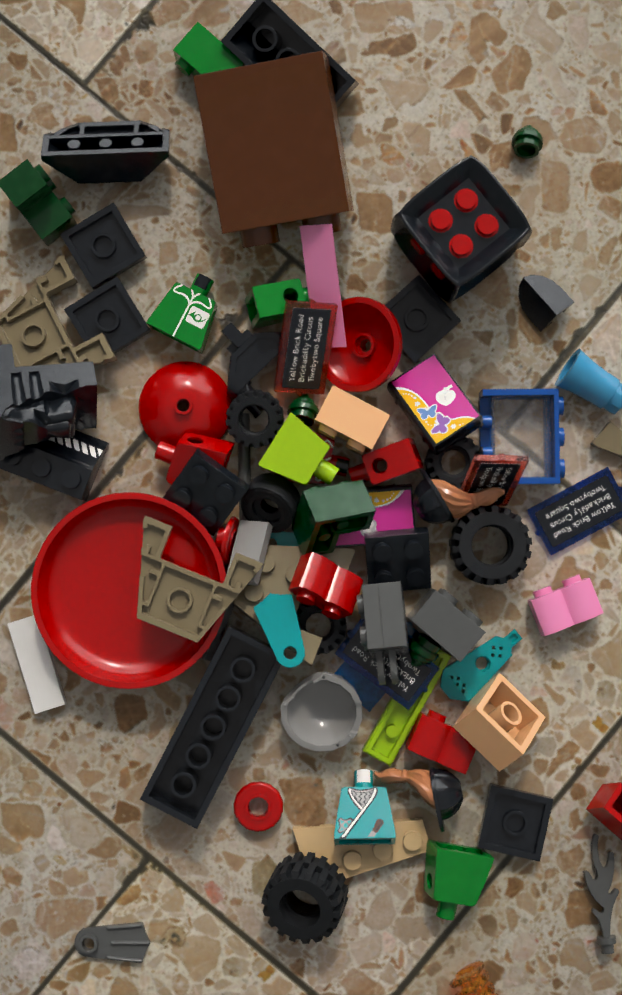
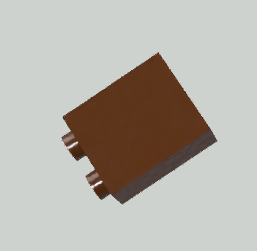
[193,51,354,248]

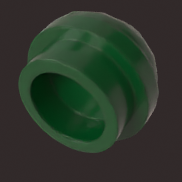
[511,125,543,159]
[287,393,319,427]
[409,633,441,667]

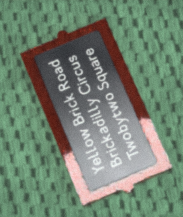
[273,299,338,396]
[461,453,529,507]

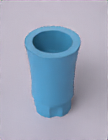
[555,349,622,414]

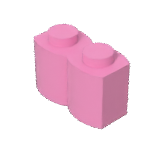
[527,574,603,636]

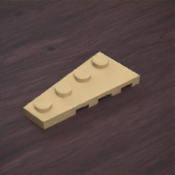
[293,818,429,878]

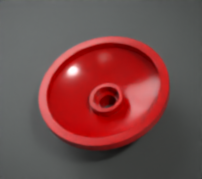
[322,297,402,392]
[139,361,232,446]

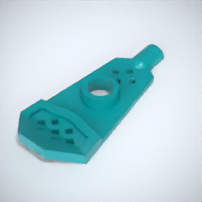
[440,629,523,702]

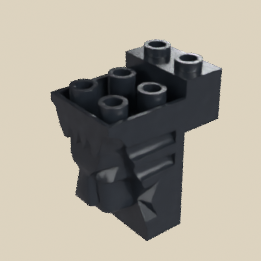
[0,344,97,460]

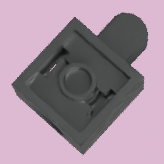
[357,581,410,686]

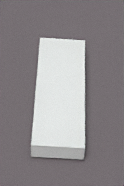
[7,615,67,714]

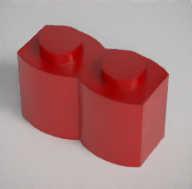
[288,552,363,620]
[405,709,476,775]

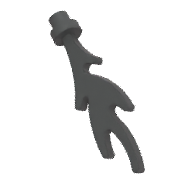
[583,834,619,954]

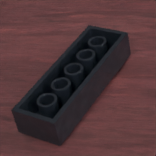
[140,625,286,829]

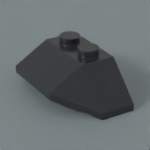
[41,120,170,184]

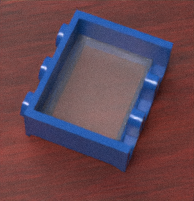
[479,389,565,485]

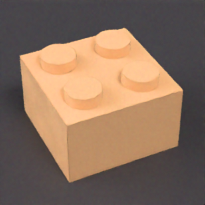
[315,385,390,455]
[453,673,545,772]

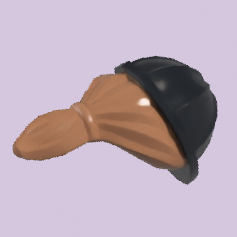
[413,468,505,524]
[374,767,463,832]

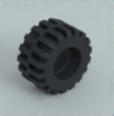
[449,505,532,585]
[261,852,349,944]

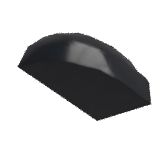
[518,275,574,332]

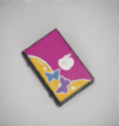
[387,353,484,455]
[335,483,415,547]

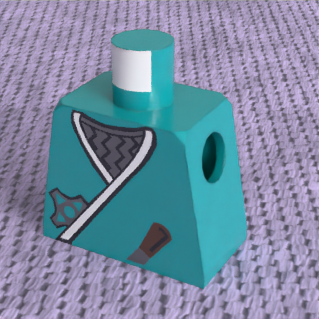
[334,769,396,845]

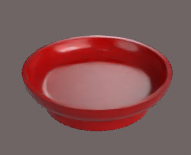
[31,492,226,689]

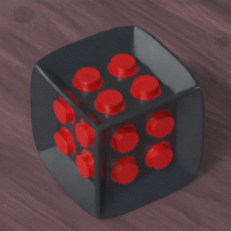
[390,155,532,304]

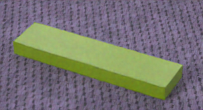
[362,650,451,766]

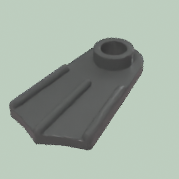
[75,922,151,963]

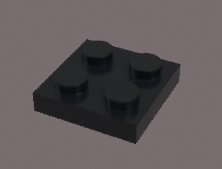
[60,202,147,290]
[385,275,461,364]
[64,277,151,354]
[163,448,250,536]
[364,527,432,591]
[476,783,553,862]

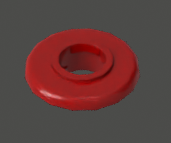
[215,516,239,566]
[233,781,283,832]

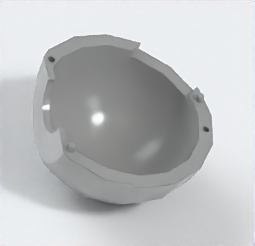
[280,671,363,751]

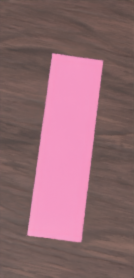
[300,224,347,348]

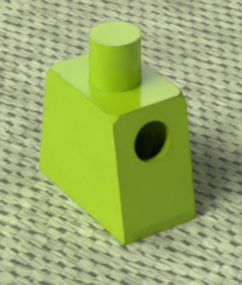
[258,412,339,486]

